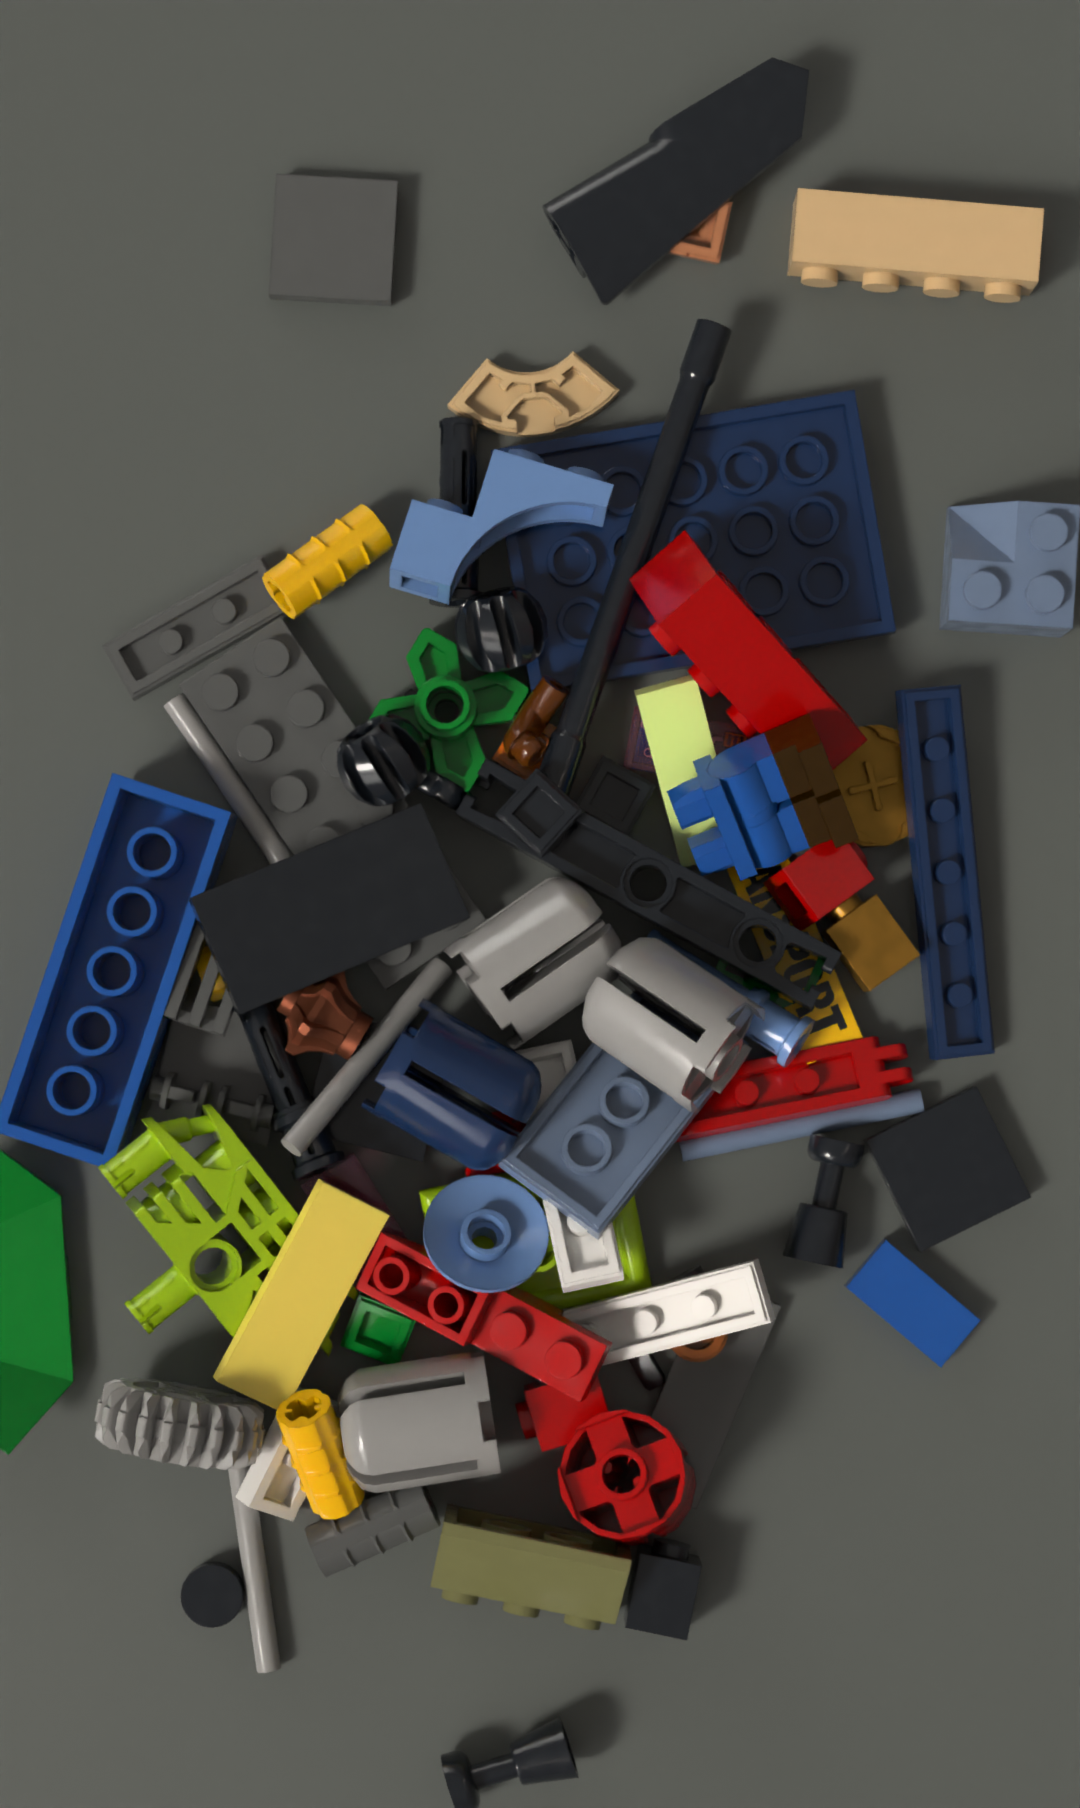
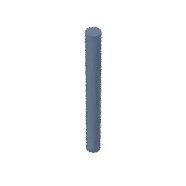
[678,1088,924,1162]

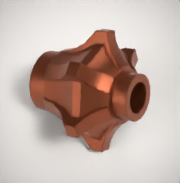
[277,972,374,1060]

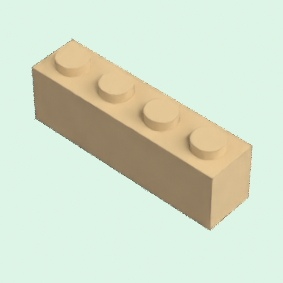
[787,188,1044,303]

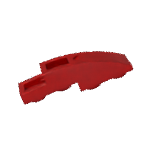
[355,1231,613,1402]

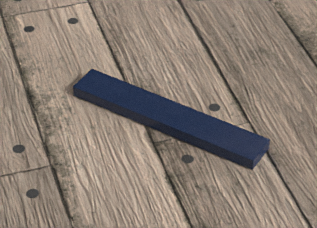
[895,684,995,1060]

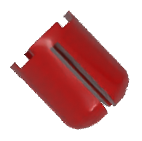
[557,1409,697,1546]

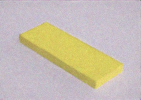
[213,1178,390,1410]

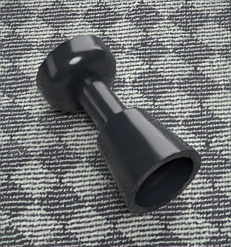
[441,1716,579,1808]

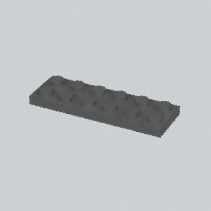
[179,617,486,990]

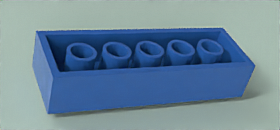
[0,773,238,1166]

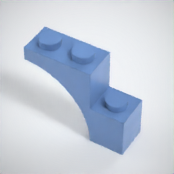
[389,449,614,605]

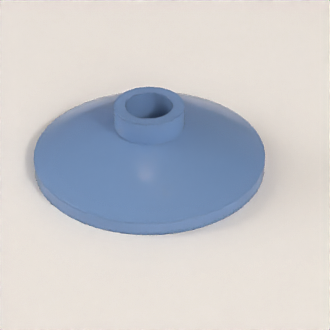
[423,1175,549,1293]

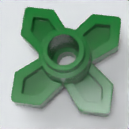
[369,628,528,792]

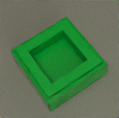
[340,1292,416,1364]

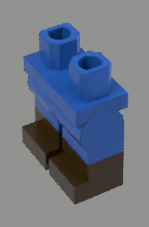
[667,713,859,881]

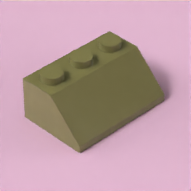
[430,1503,632,1630]

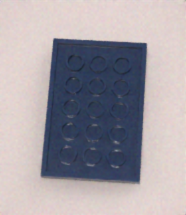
[491,390,896,692]

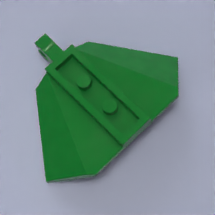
[0,1148,75,1455]

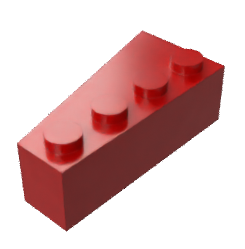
[629,530,868,770]

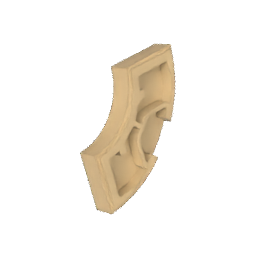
[447,351,620,437]

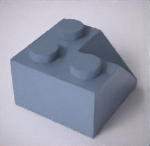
[939,501,1080,638]

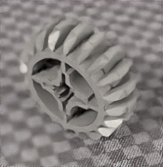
[94,1378,265,1470]

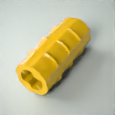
[262,504,393,619]
[276,1389,365,1519]

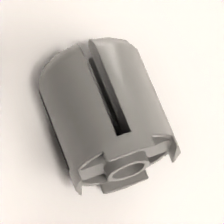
[444,877,622,1051]
[582,937,765,1113]
[338,1351,501,1493]

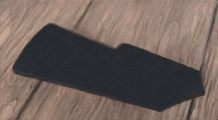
[543,57,809,305]

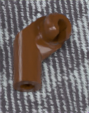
[503,675,569,767]

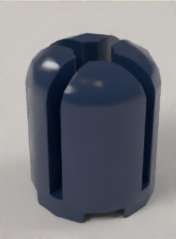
[361,998,542,1170]

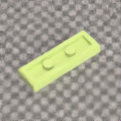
[634,675,717,867]

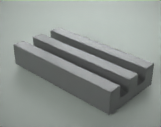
[164,921,235,1038]

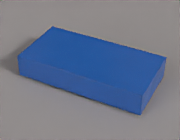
[844,1239,981,1367]

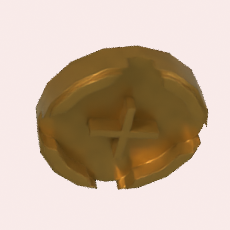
[833,725,908,847]

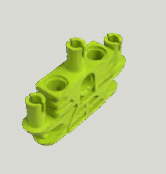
[97,1104,359,1357]

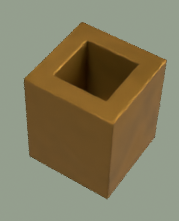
[821,893,920,992]

